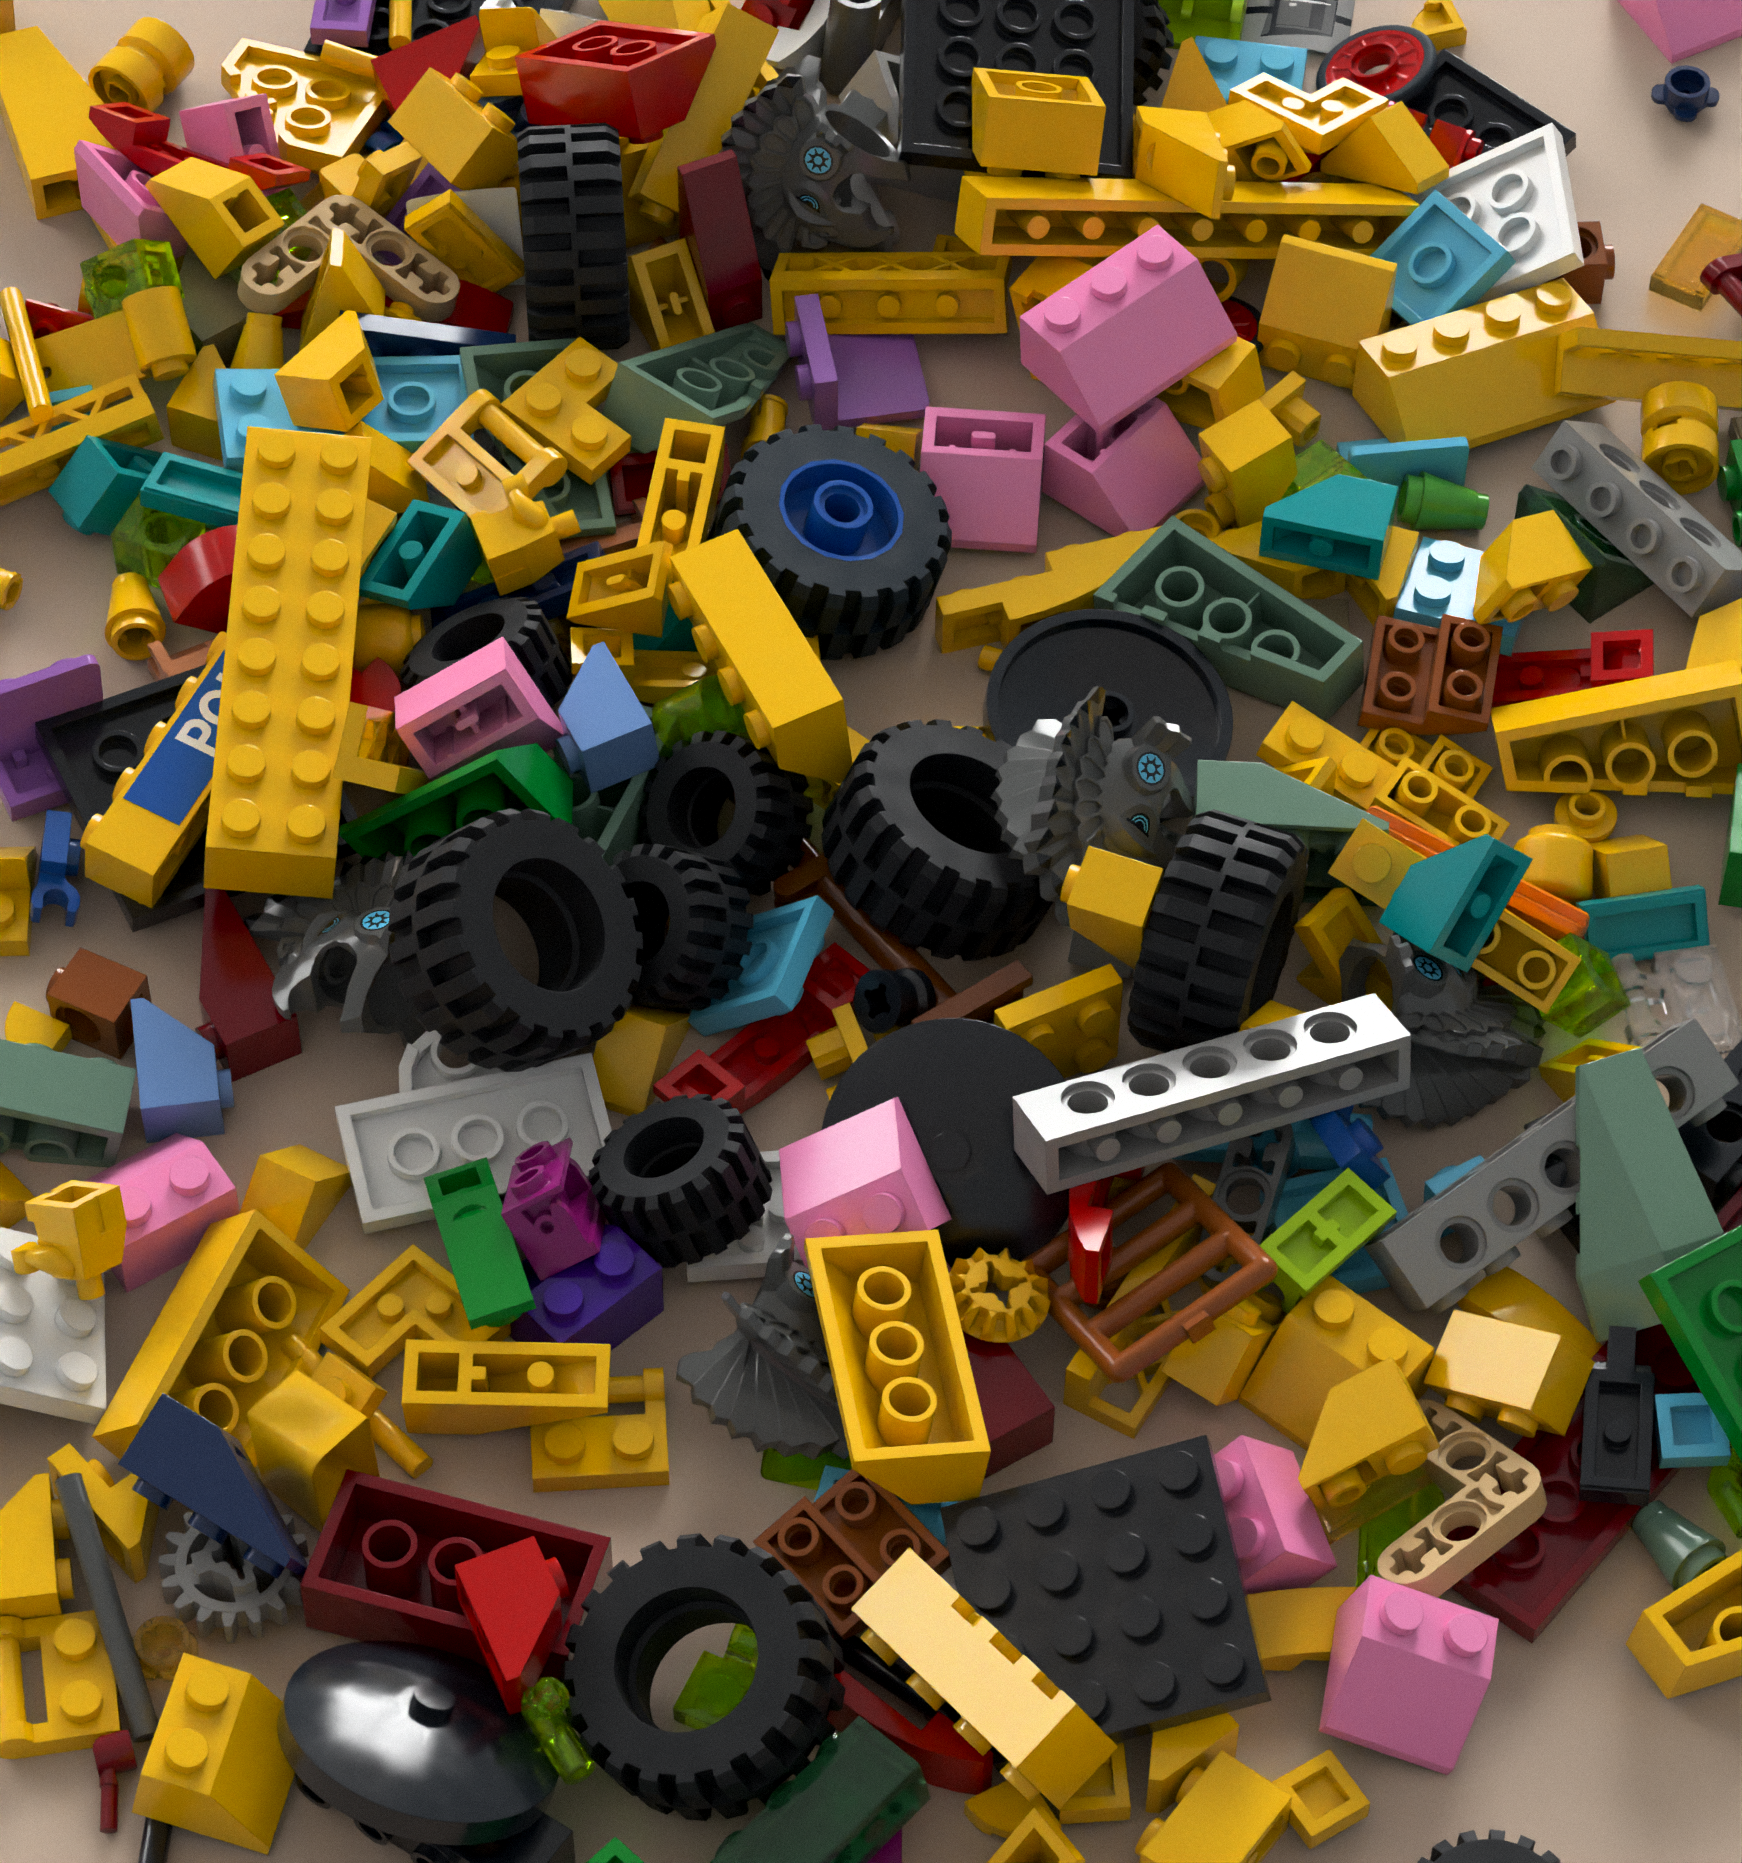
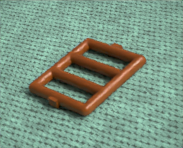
[1020,1162,1278,1384]

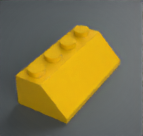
[1352,278,1616,449]
[666,529,853,784]
[91,1209,350,1467]
[804,1230,991,1505]

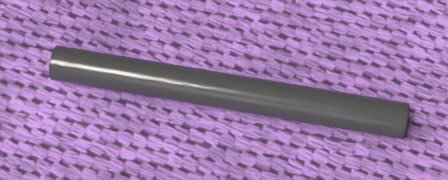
[55,1473,158,1743]

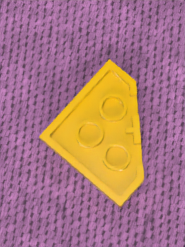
[221,38,389,175]

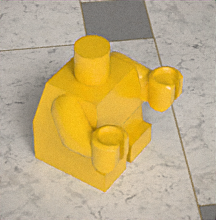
[469,473,581,596]
[11,1180,127,1300]

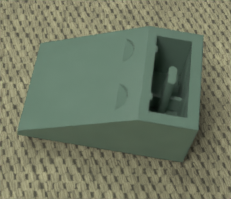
[1192,760,1389,906]

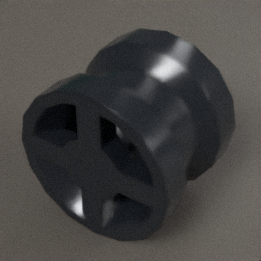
[853,968,936,1034]

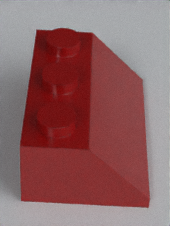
[515,20,716,144]

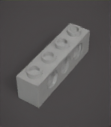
[1531,420,1742,618]

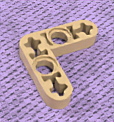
[237,194,460,322]
[1377,1399,1547,1598]

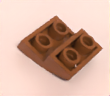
[1357,614,1503,735]
[753,1469,952,1640]

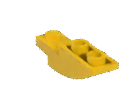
[935,526,1161,654]
[1256,701,1511,846]
[1328,818,1582,1014]

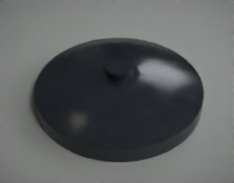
[983,609,1233,823]
[821,1018,1070,1268]
[277,1640,562,1845]

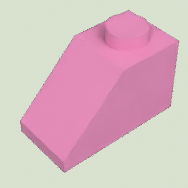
[179,93,292,211]

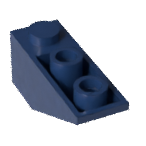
[118,1393,308,1579]

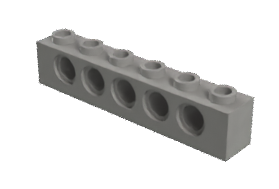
[1013,993,1411,1195]
[1364,1018,1740,1314]

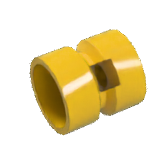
[88,17,195,112]
[1640,380,1720,495]

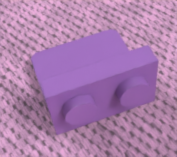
[785,293,930,430]
[0,654,103,822]

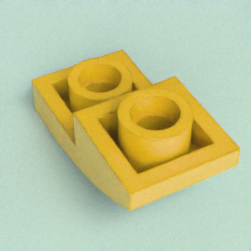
[1360,728,1493,799]
[1456,1266,1602,1359]
[1247,1587,1358,1671]

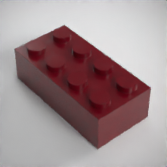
[300,1469,613,1697]

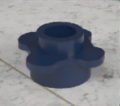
[1651,65,1720,122]

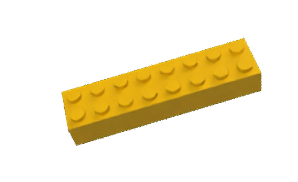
[203,426,372,899]

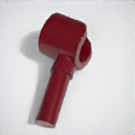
[93,1730,138,1834]

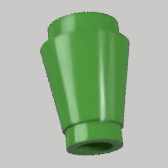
[1397,471,1489,530]

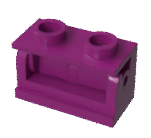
[501,1137,606,1281]

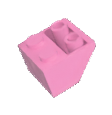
[1042,397,1205,537]
[920,406,1046,553]
[394,637,564,781]
[1214,1435,1337,1594]

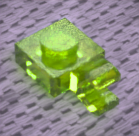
[673,1624,758,1730]

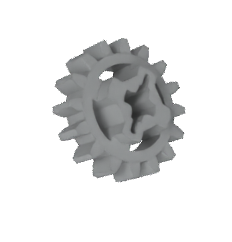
[158,1512,310,1643]

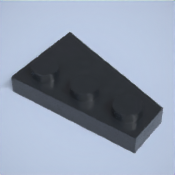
[1404,48,1576,157]

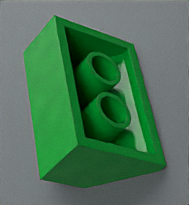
[340,743,573,858]

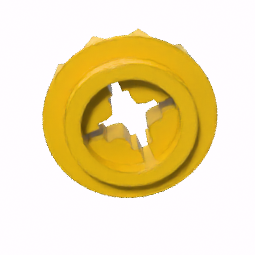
[949,1247,1051,1343]

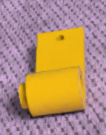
[35,286,197,392]

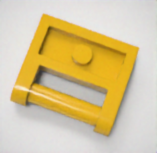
[406,389,568,521]
[530,1367,670,1493]
[0,1610,122,1759]

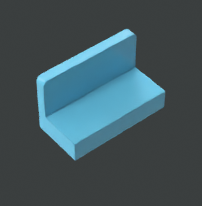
[1335,437,1469,498]

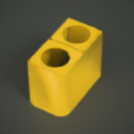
[247,1368,380,1532]

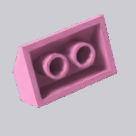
[1020,224,1237,434]

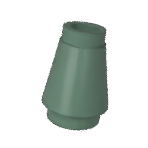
[1632,1500,1728,1591]

